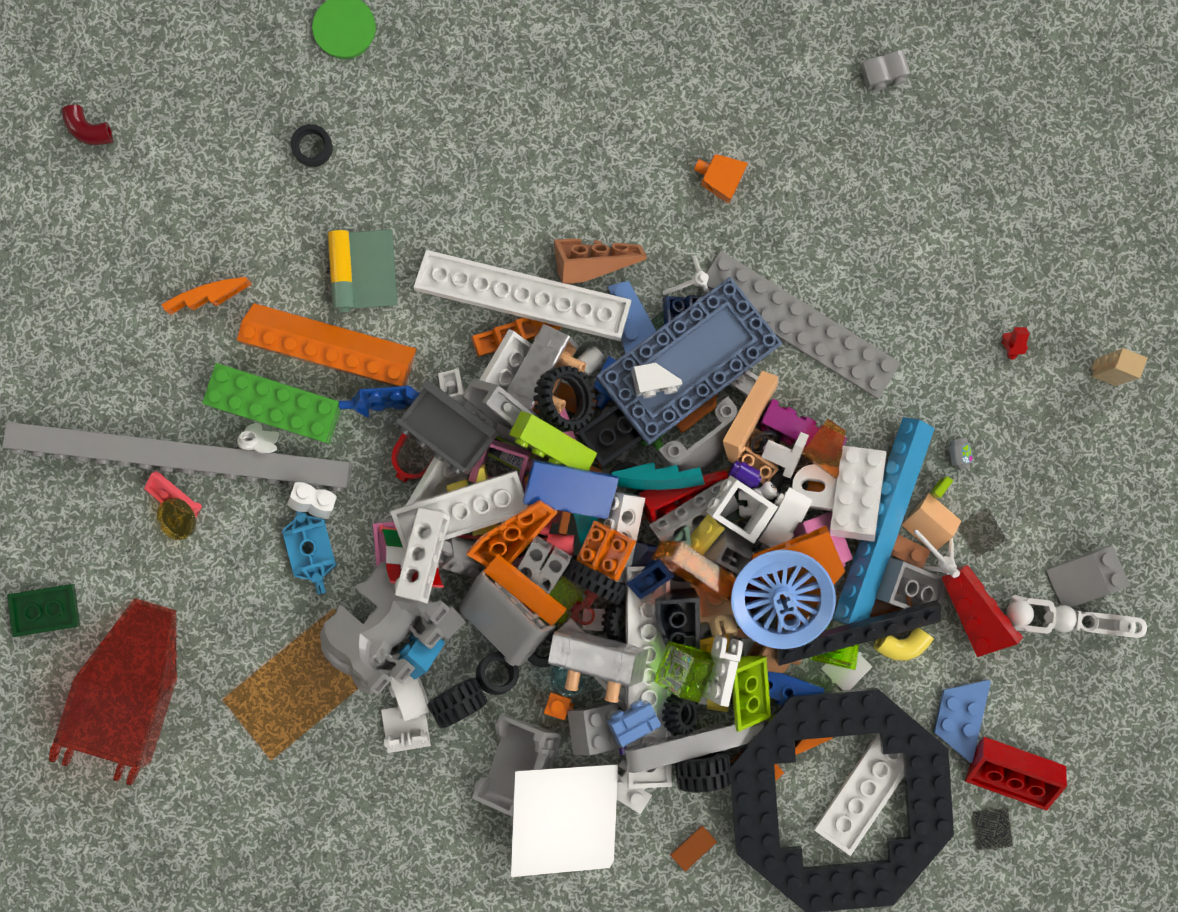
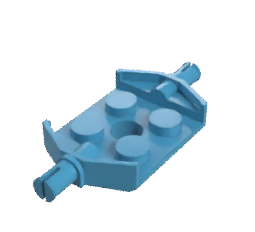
[282,511,337,595]

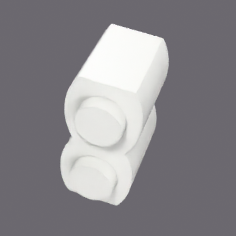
[287,482,337,519]

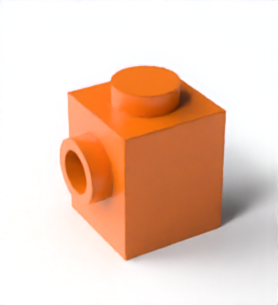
[544,690,574,720]

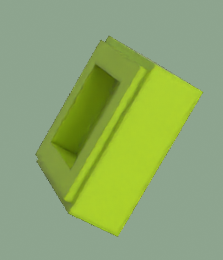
[930,476,953,499]

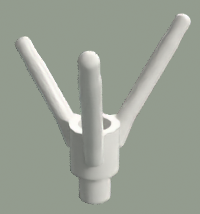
[663,256,709,295]
[914,530,960,578]

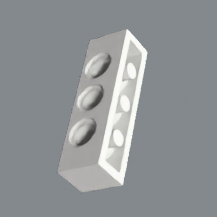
[596,492,645,583]
[395,508,450,604]

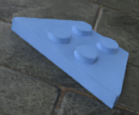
[933,680,991,763]

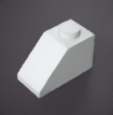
[438,368,467,406]

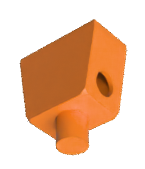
[694,154,748,204]

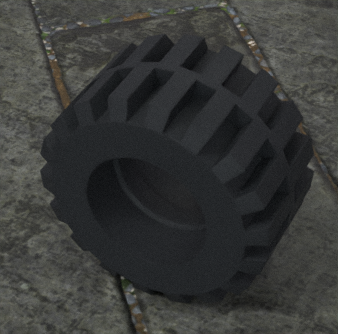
[427,678,488,728]
[675,751,732,793]

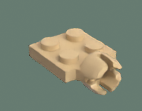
[691,571,738,638]

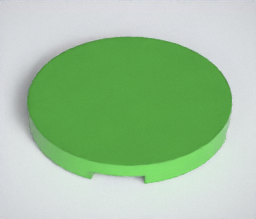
[312,0,376,59]

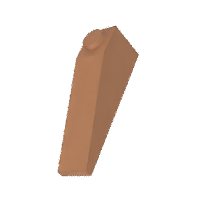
[554,238,647,284]

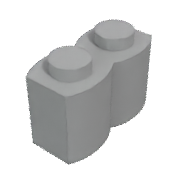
[860,50,911,92]

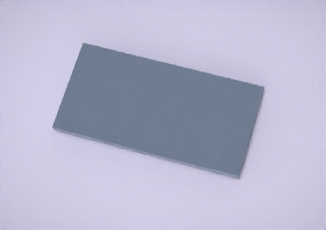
[595,277,783,446]

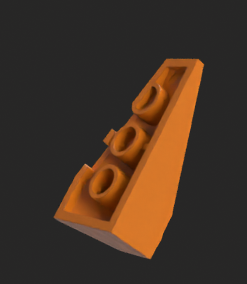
[466,500,557,566]

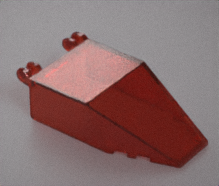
[49,598,177,786]

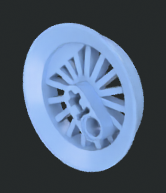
[731,550,836,649]

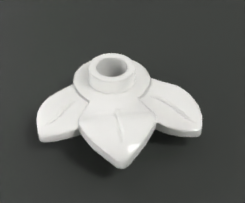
[237,423,279,454]

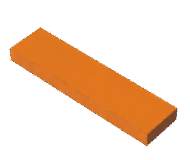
[483,554,567,626]

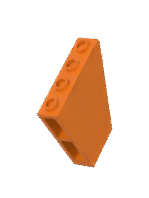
[752,526,845,629]

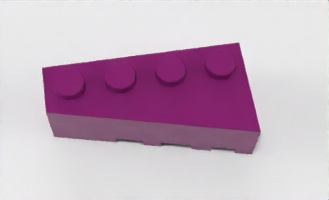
[757,399,848,464]

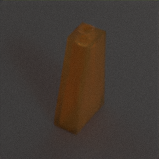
[652,540,736,602]

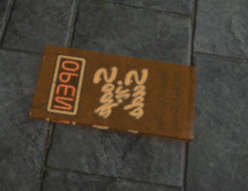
[222,608,358,761]

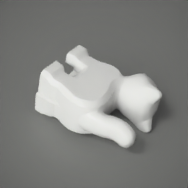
[738,481,779,517]

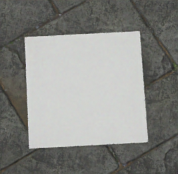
[511,764,618,877]

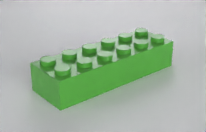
[202,363,341,444]

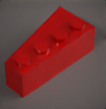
[941,564,1023,657]

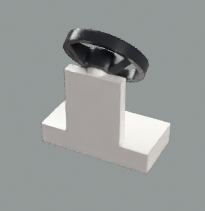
[750,430,809,479]

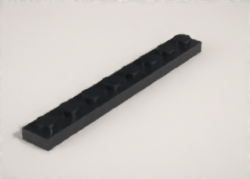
[775,600,941,666]

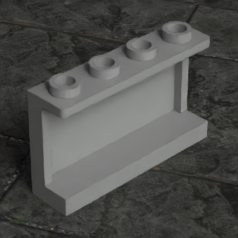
[462,379,534,430]

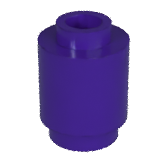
[728,460,762,488]

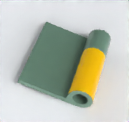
[327,229,398,314]

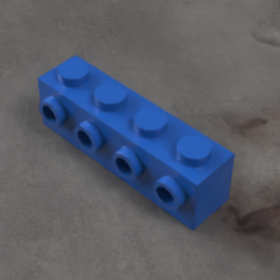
[768,671,824,706]

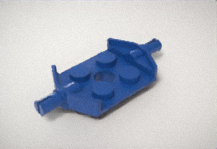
[339,385,421,418]

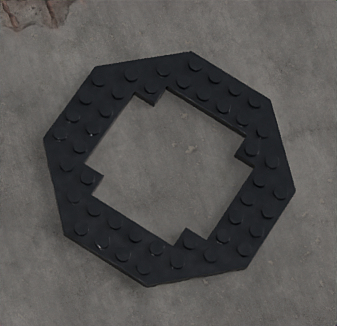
[730,688,954,912]

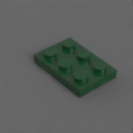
[7,584,80,637]

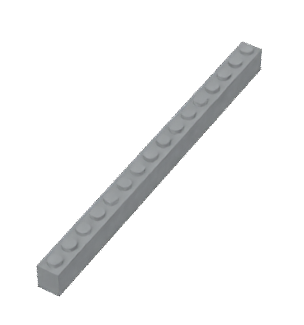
[2,422,353,492]

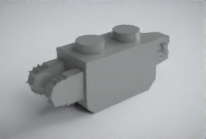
[438,537,486,578]

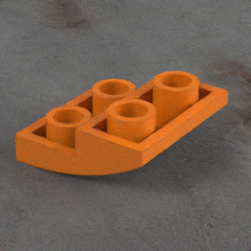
[576,520,636,581]

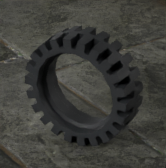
[533,366,595,432]
[562,558,627,605]

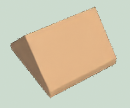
[901,493,961,550]

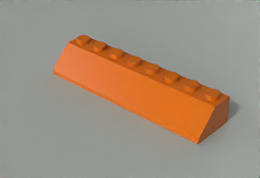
[236,303,417,387]

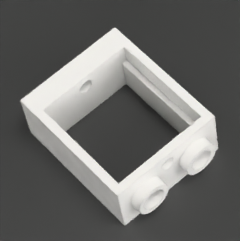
[706,475,778,544]

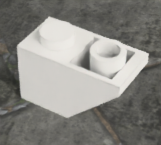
[631,363,682,398]

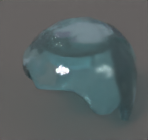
[550,666,585,697]

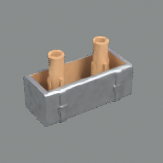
[507,324,586,418]
[548,629,648,703]

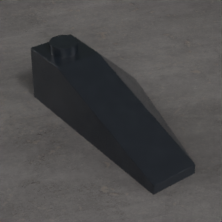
[655,588,700,681]

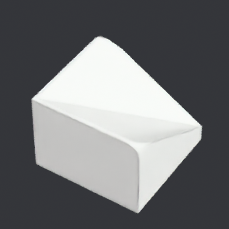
[582,608,605,631]

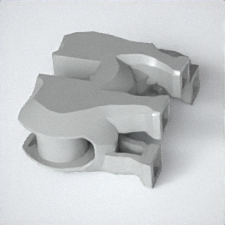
[320,562,450,695]

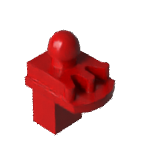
[1001,327,1030,360]

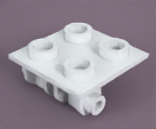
[381,707,431,753]

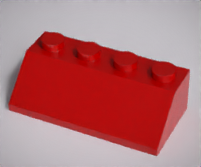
[965,737,1067,811]

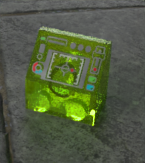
[654,641,715,703]

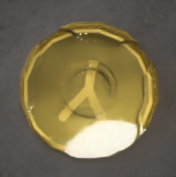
[156,498,196,540]

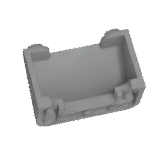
[656,396,738,472]
[459,570,556,666]
[472,714,561,817]

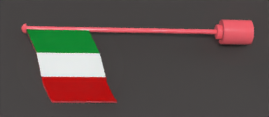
[379,525,575,588]

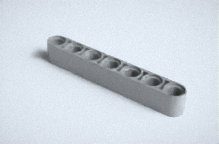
[624,720,767,773]

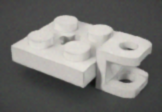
[702,635,743,707]

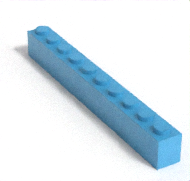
[833,417,935,624]

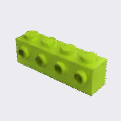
[509,411,597,470]

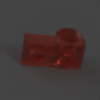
[570,589,599,625]

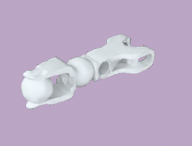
[1006,595,1147,638]

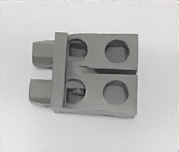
[518,536,572,594]

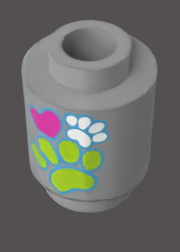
[948,438,974,470]

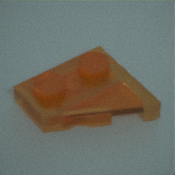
[802,419,846,479]

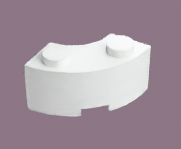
[759,487,812,547]

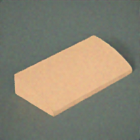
[723,371,778,463]

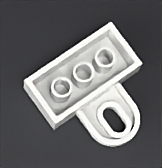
[792,446,886,542]

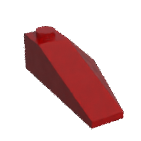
[639,471,728,524]

